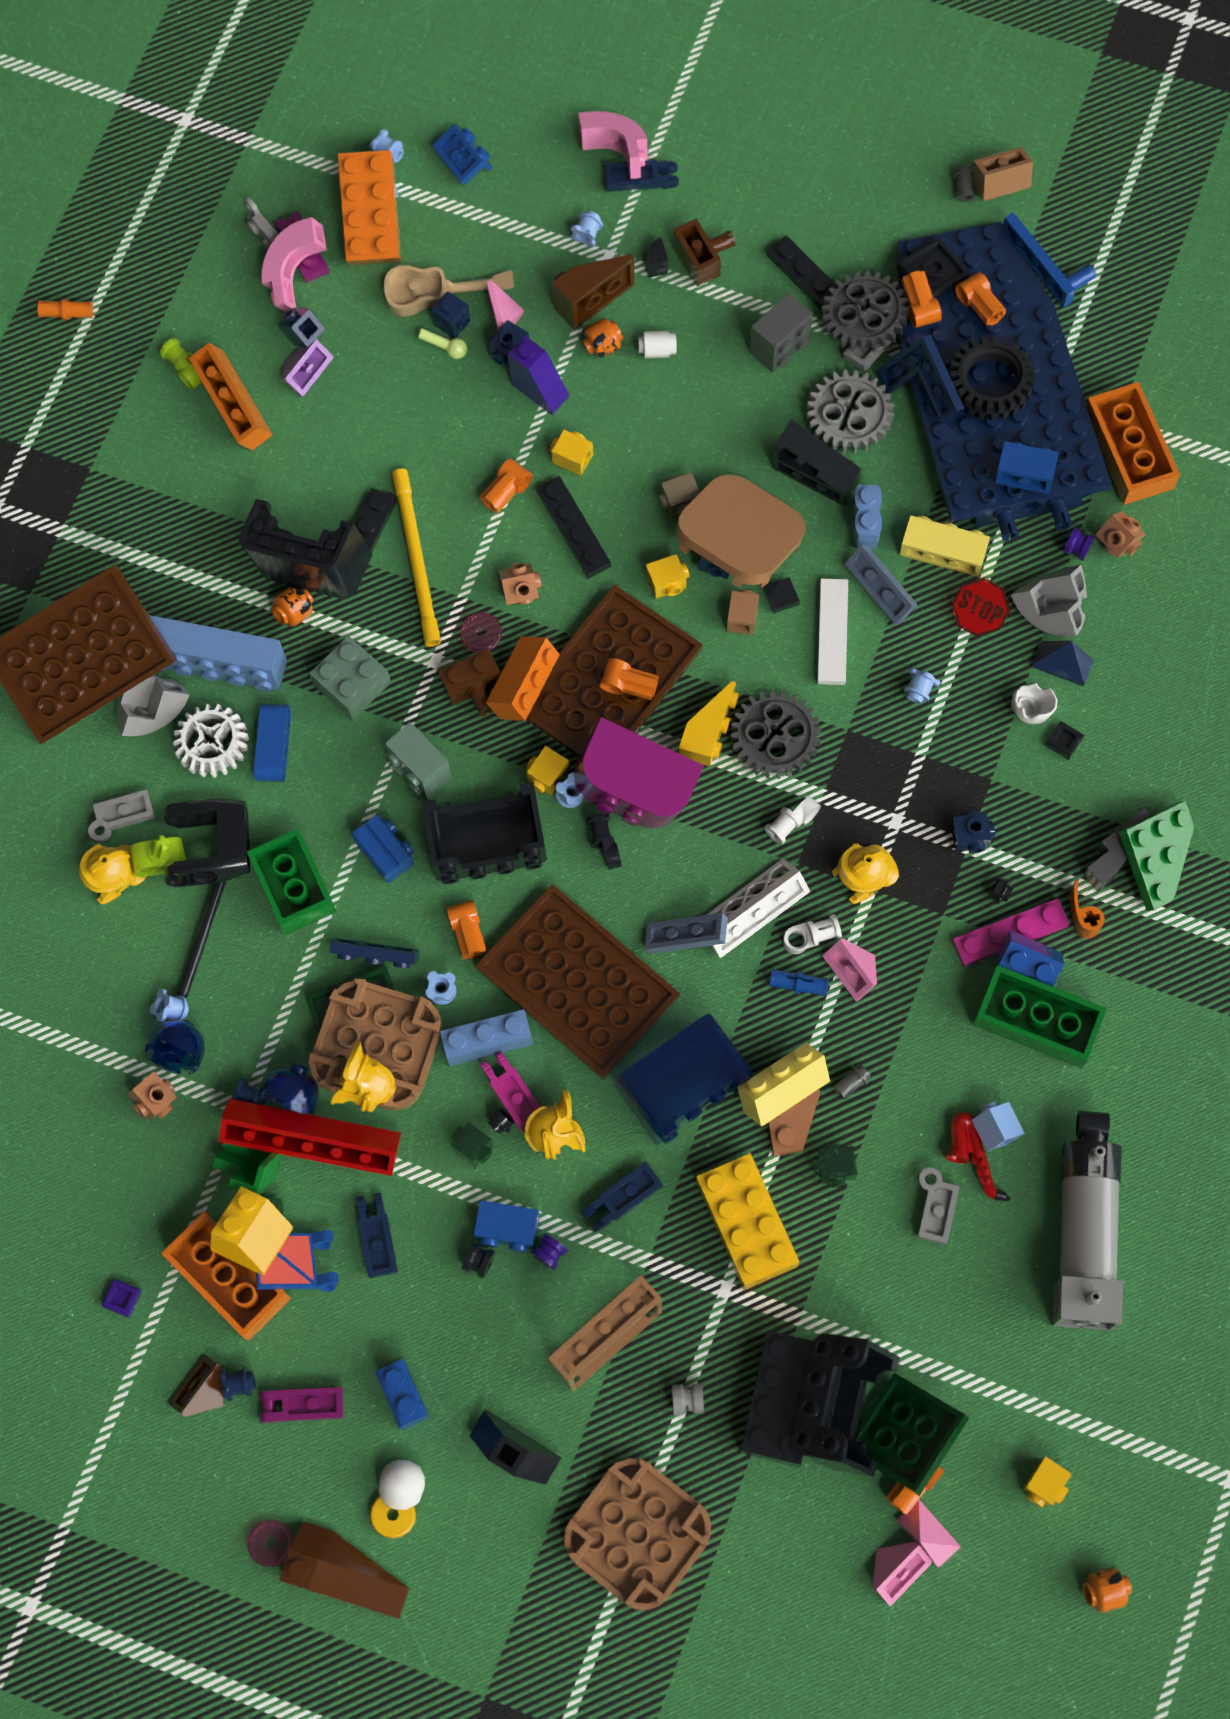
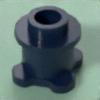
[231,1078,267,1105]
[220,1366,256,1401]

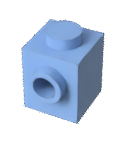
[972,1102,1025,1151]

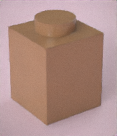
[727,590,759,635]

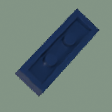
[329,938,420,968]

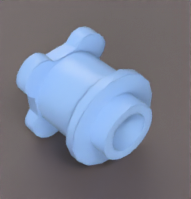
[370,129,404,163]
[571,211,603,247]
[904,668,940,704]
[555,773,583,808]
[425,971,456,1005]
[150,989,189,1024]

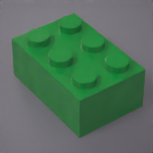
[247,828,337,935]

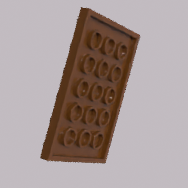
[0,564,177,745]
[526,585,703,757]
[475,884,680,1080]

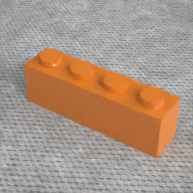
[188,343,273,451]

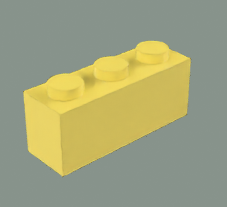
[900,515,990,577]
[737,1043,830,1127]

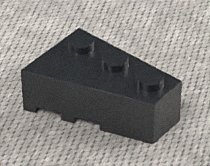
[773,419,861,506]

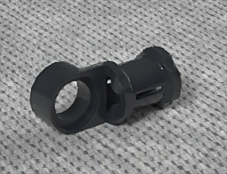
[585,813,622,870]

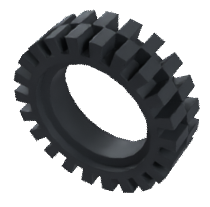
[949,335,1035,421]

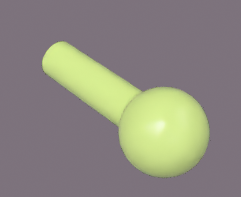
[418,328,467,359]

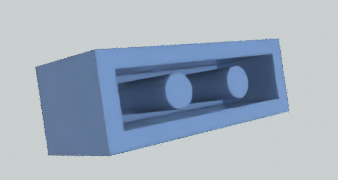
[440,1010,533,1066]

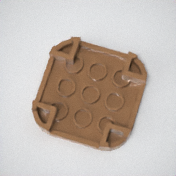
[674,475,806,588]
[308,978,442,1111]
[565,1458,711,1610]

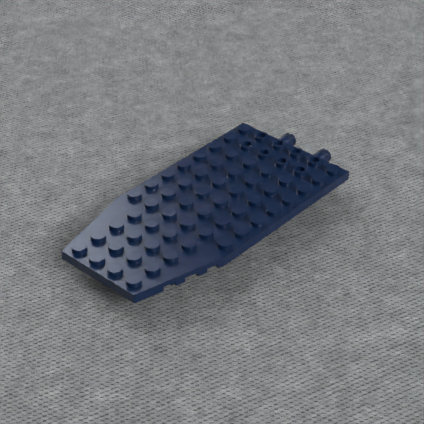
[898,222,1112,541]

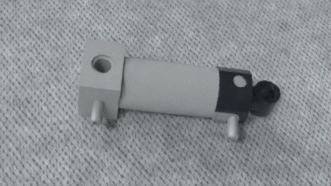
[1052,1110,1123,1331]

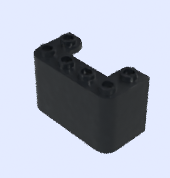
[239,499,373,599]
[421,782,547,884]
[791,1333,900,1477]

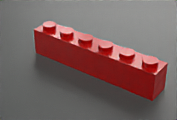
[218,1099,401,1176]

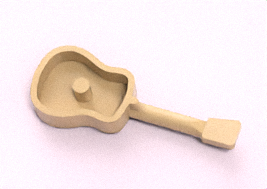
[384,265,514,317]

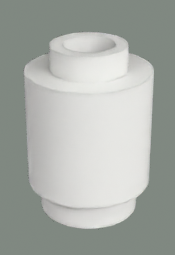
[638,331,676,359]

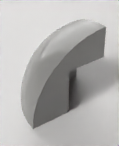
[1011,564,1087,637]
[116,674,190,736]

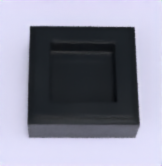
[764,577,800,613]
[1045,721,1085,760]

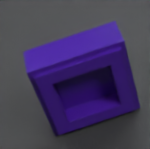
[101,1279,142,1318]

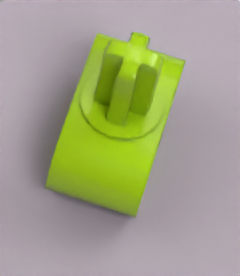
[129,835,186,877]

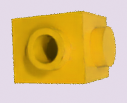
[550,430,593,476]
[646,554,690,599]
[526,746,570,796]
[1022,1456,1072,1508]

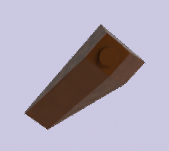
[279,1521,410,1619]

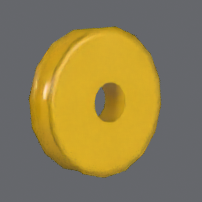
[370,1496,416,1539]

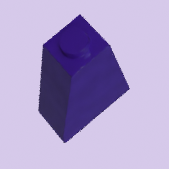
[508,335,569,415]

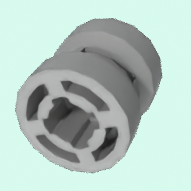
[672,1383,704,1415]

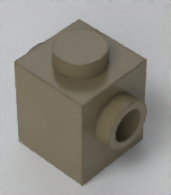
[658,472,700,518]

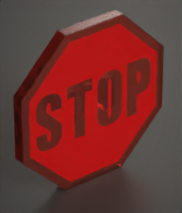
[951,578,1011,637]

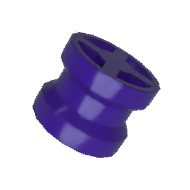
[1063,527,1095,561]
[531,1233,568,1270]

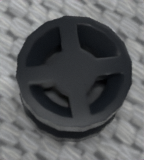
[462,1242,496,1279]

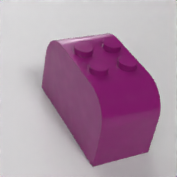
[574,717,704,829]

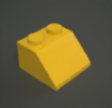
[211,1186,293,1276]

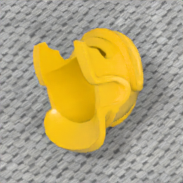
[832,843,899,904]
[79,844,146,905]
[331,1041,396,1112]
[524,1089,586,1160]

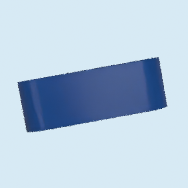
[254,704,291,782]

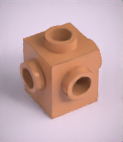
[1095,512,1146,557]
[499,563,542,605]
[127,1072,177,1121]

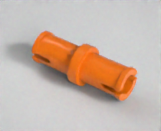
[38,299,94,320]

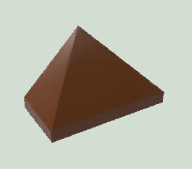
[168,1354,224,1417]

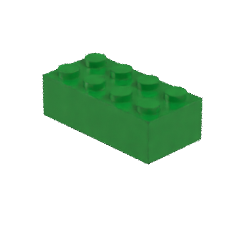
[973,965,1107,1069]

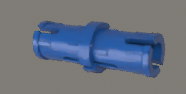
[769,969,829,997]

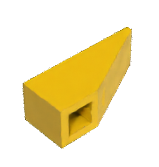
[679,681,739,767]

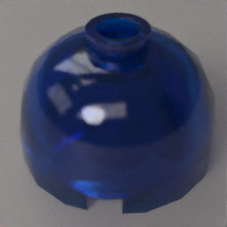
[145,1020,205,1074]
[258,1063,319,1115]

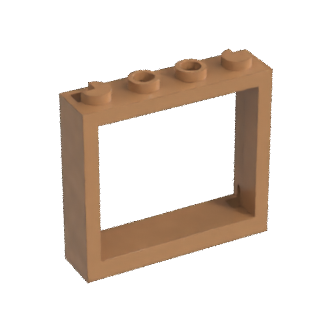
[548,1275,662,1393]

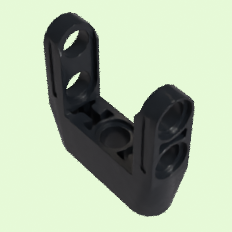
[164,798,250,887]

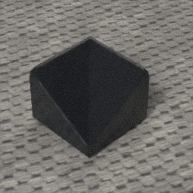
[643,238,668,278]

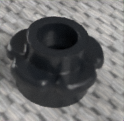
[989,877,1014,904]
[488,1107,515,1134]

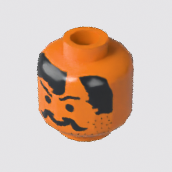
[582,318,624,358]
[271,586,313,627]
[1083,1567,1132,1612]

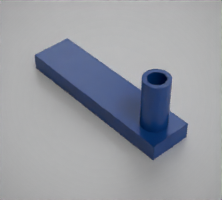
[1003,212,1096,308]

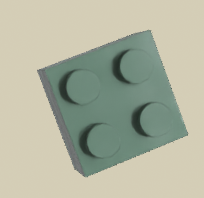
[309,636,391,721]
[385,722,452,800]

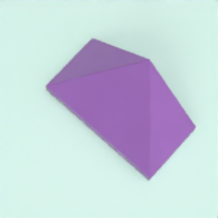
[283,339,334,397]

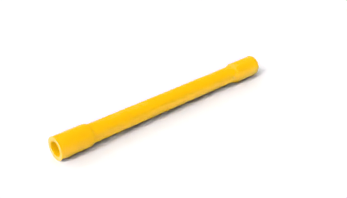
[392,468,441,647]

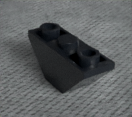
[469,1409,562,1485]

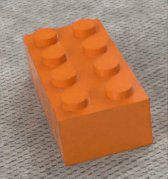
[338,150,401,265]
[1086,382,1180,505]
[161,1211,291,1342]

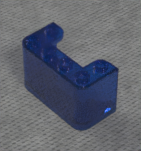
[615,1013,752,1146]

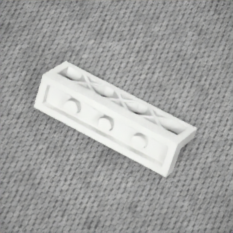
[707,859,810,958]

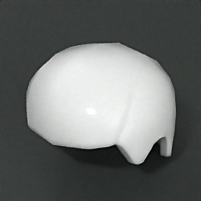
[1011,683,1058,724]
[378,1459,425,1510]

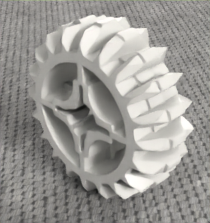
[173,704,249,778]

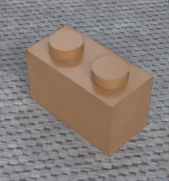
[973,147,1033,201]

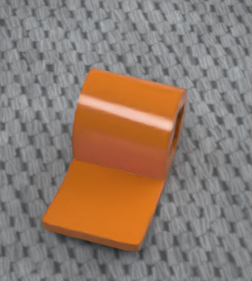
[1070,879,1105,938]

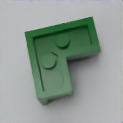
[212,1143,282,1195]

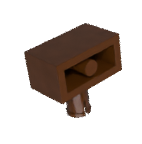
[673,218,736,287]
[438,648,501,716]

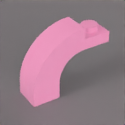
[578,111,648,179]
[262,217,327,313]

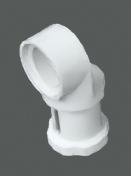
[764,796,821,845]
[783,914,842,954]

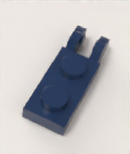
[605,160,679,192]
[581,1162,663,1233]
[356,1193,399,1279]

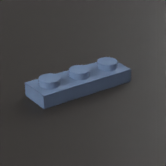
[845,544,917,625]
[645,913,728,954]

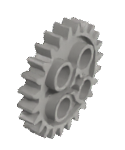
[807,370,894,454]

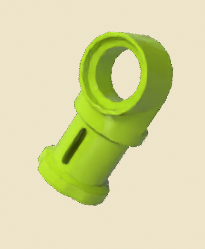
[160,338,202,390]

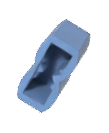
[853,485,882,549]

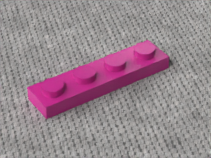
[952,899,1070,967]

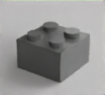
[750,293,812,373]

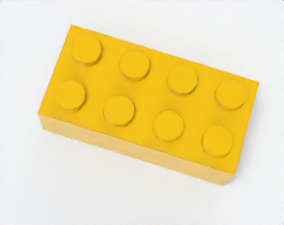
[696,1153,799,1290]

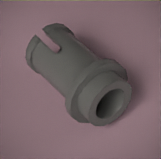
[954,166,975,202]
[833,1064,871,1100]

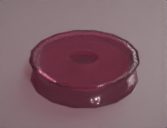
[461,612,502,653]
[247,1520,294,1567]

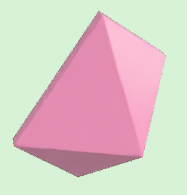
[487,280,525,331]
[823,939,877,1001]
[896,1500,961,1567]
[873,1542,933,1606]

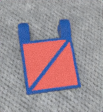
[256,1230,339,1292]

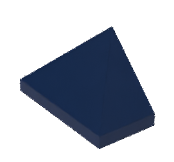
[1032,640,1094,687]

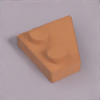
[768,1089,820,1156]

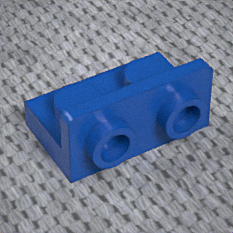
[432,124,493,185]

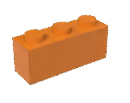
[486,636,560,721]

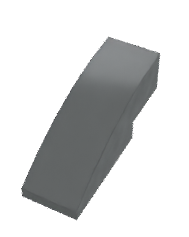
[1083,808,1148,893]

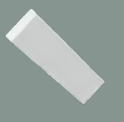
[818,579,848,685]

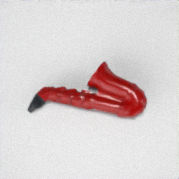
[945,1111,1010,1201]

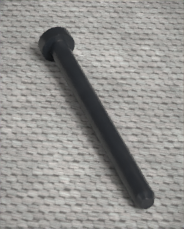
[177,879,232,998]

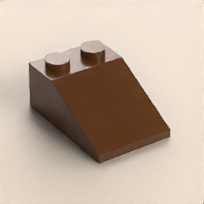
[552,254,635,331]

